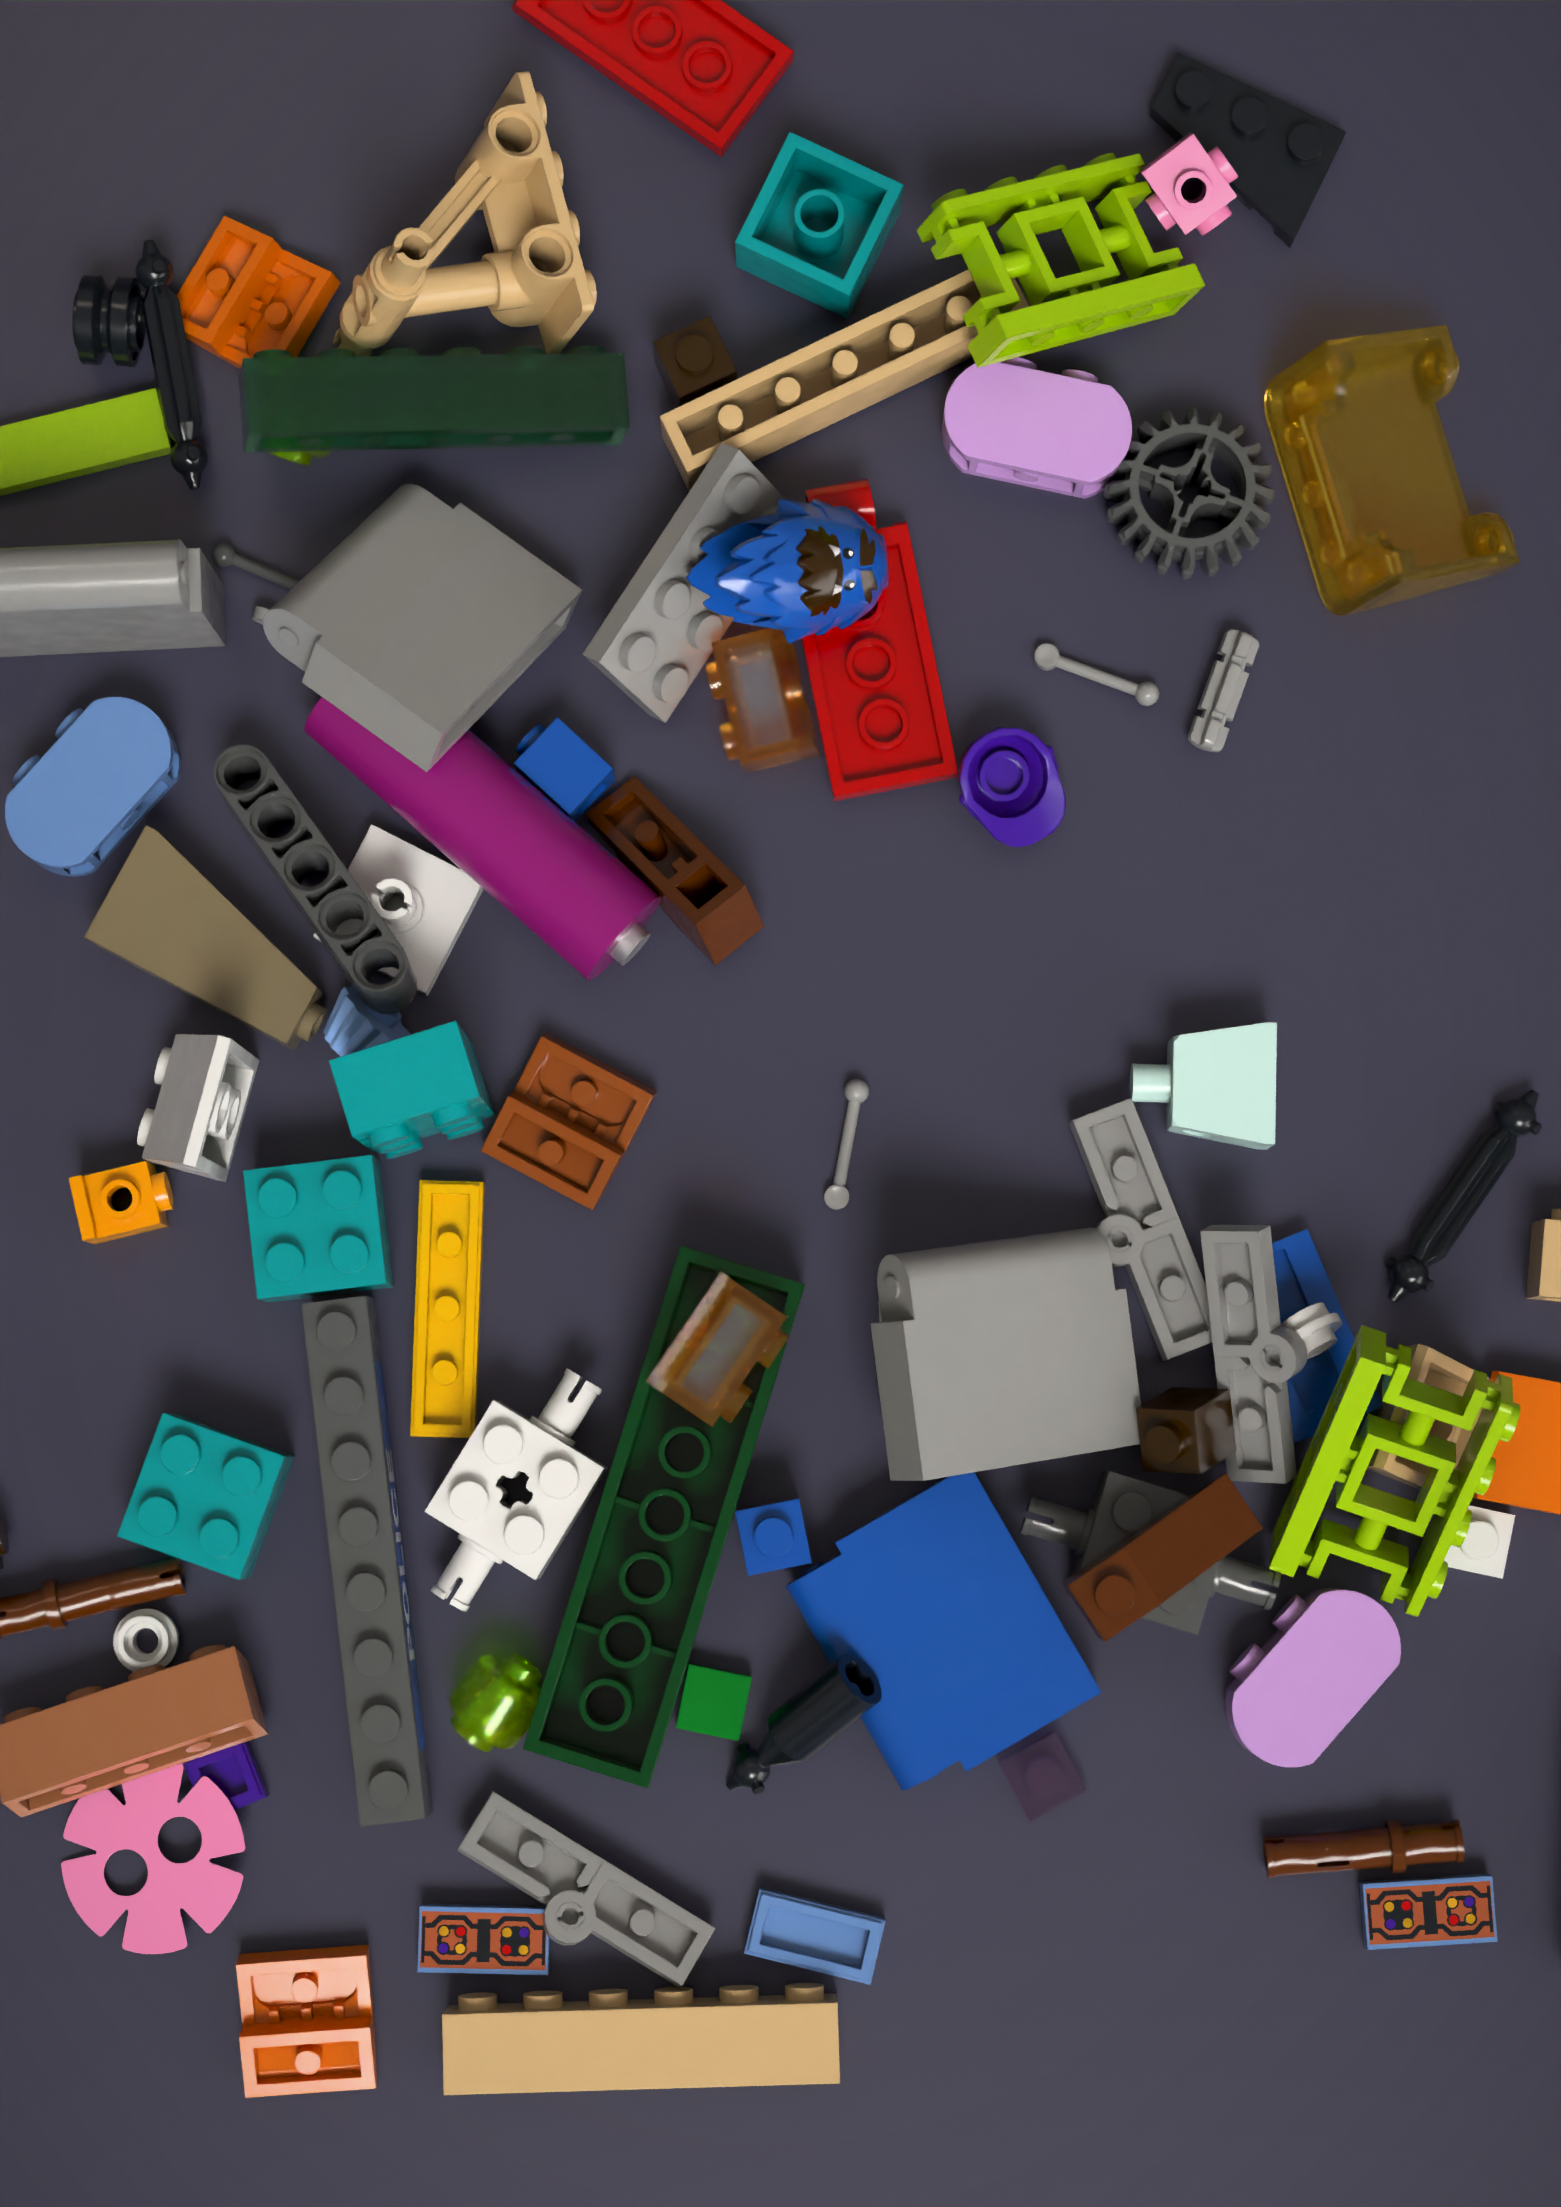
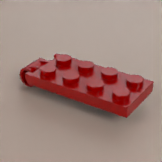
[512,0,794,157]
[801,478,958,801]

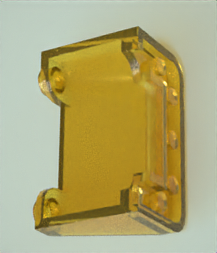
[1264,325,1520,616]

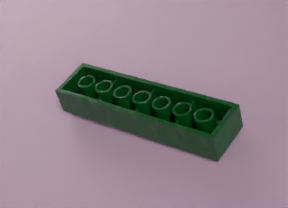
[523,1246,805,1789]

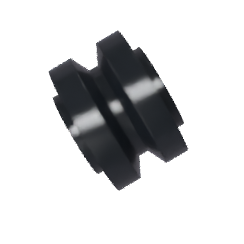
[72,275,146,367]

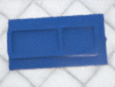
[1272,1229,1383,1443]

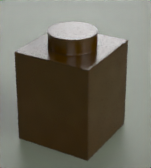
[653,316,737,408]
[1136,1387,1236,1474]

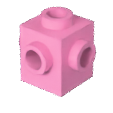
[1140,132,1238,236]

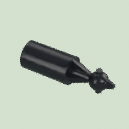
[726,1654,882,1794]

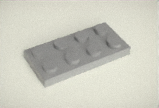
[583,442,785,723]

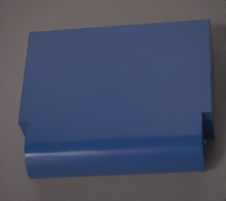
[785,1472,1102,1791]

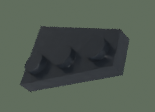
[1149,53,1346,248]

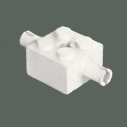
[424,1368,608,1612]

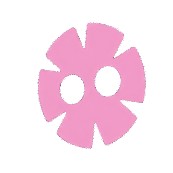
[61,1764,246,1954]

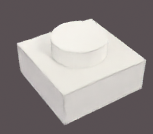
[1444,1505,1515,1579]

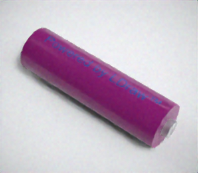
[304,697,661,981]

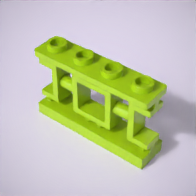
[916,153,1205,368]
[1269,1325,1520,1617]

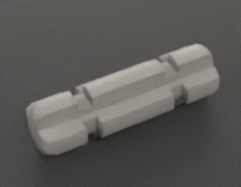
[1187,629,1259,753]

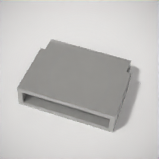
[263,484,582,772]
[0,539,226,657]
[870,1227,1141,1481]

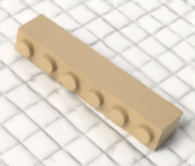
[660,254,1029,491]
[442,1983,840,2095]

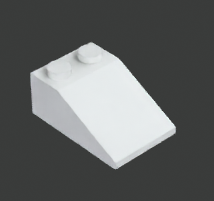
[137,1034,259,1182]

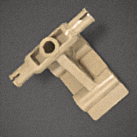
[332,71,597,364]

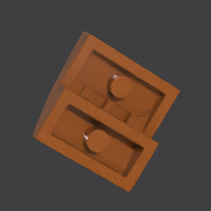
[481,1033,658,1211]

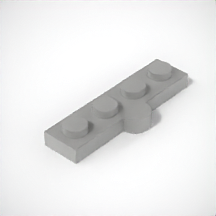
[1068,1098,1212,1361]
[1200,1225,1307,1484]
[458,1792,715,1988]

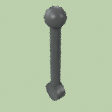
[211,542,300,589]

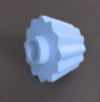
[323,985,410,1057]

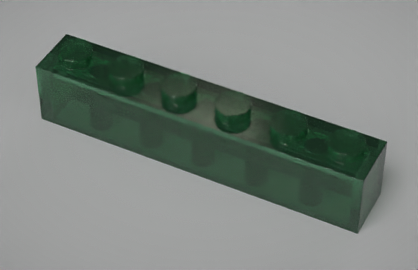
[238,345,630,452]

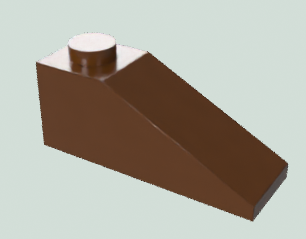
[585,776,764,966]
[1062,1473,1263,1642]

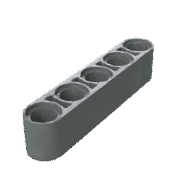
[213,744,417,1014]

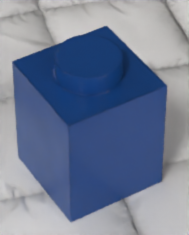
[514,717,616,822]
[735,1498,812,1576]

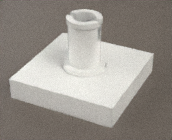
[313,824,483,996]

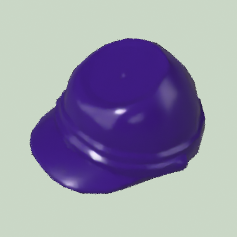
[958,727,1066,847]

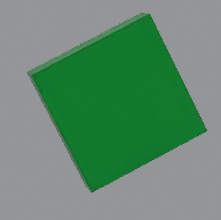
[676,1663,752,1741]

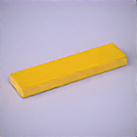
[410,1180,485,1438]

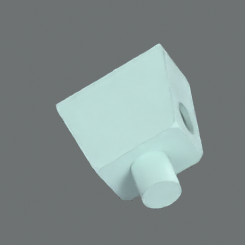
[1130,1022,1277,1150]

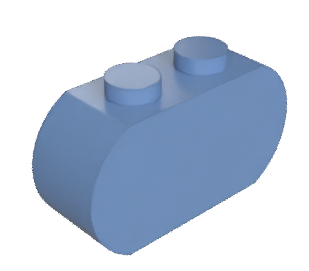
[5,697,181,877]

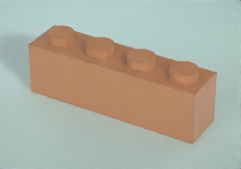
[0,1645,268,1818]

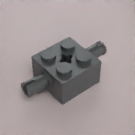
[1020,1471,1281,1635]

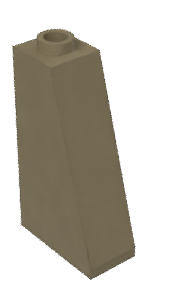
[84,825,327,1051]

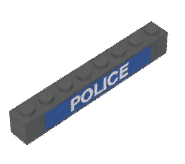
[301,1296,433,1827]

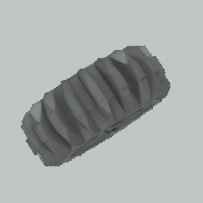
[1103,407,1275,580]

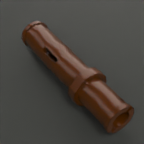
[0,1556,187,1639]
[1263,1819,1464,1879]

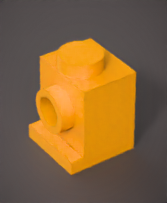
[68,1161,174,1244]

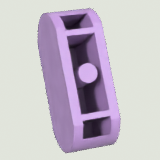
[942,357,1132,499]
[1224,1588,1401,1767]

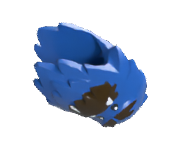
[686,499,889,644]

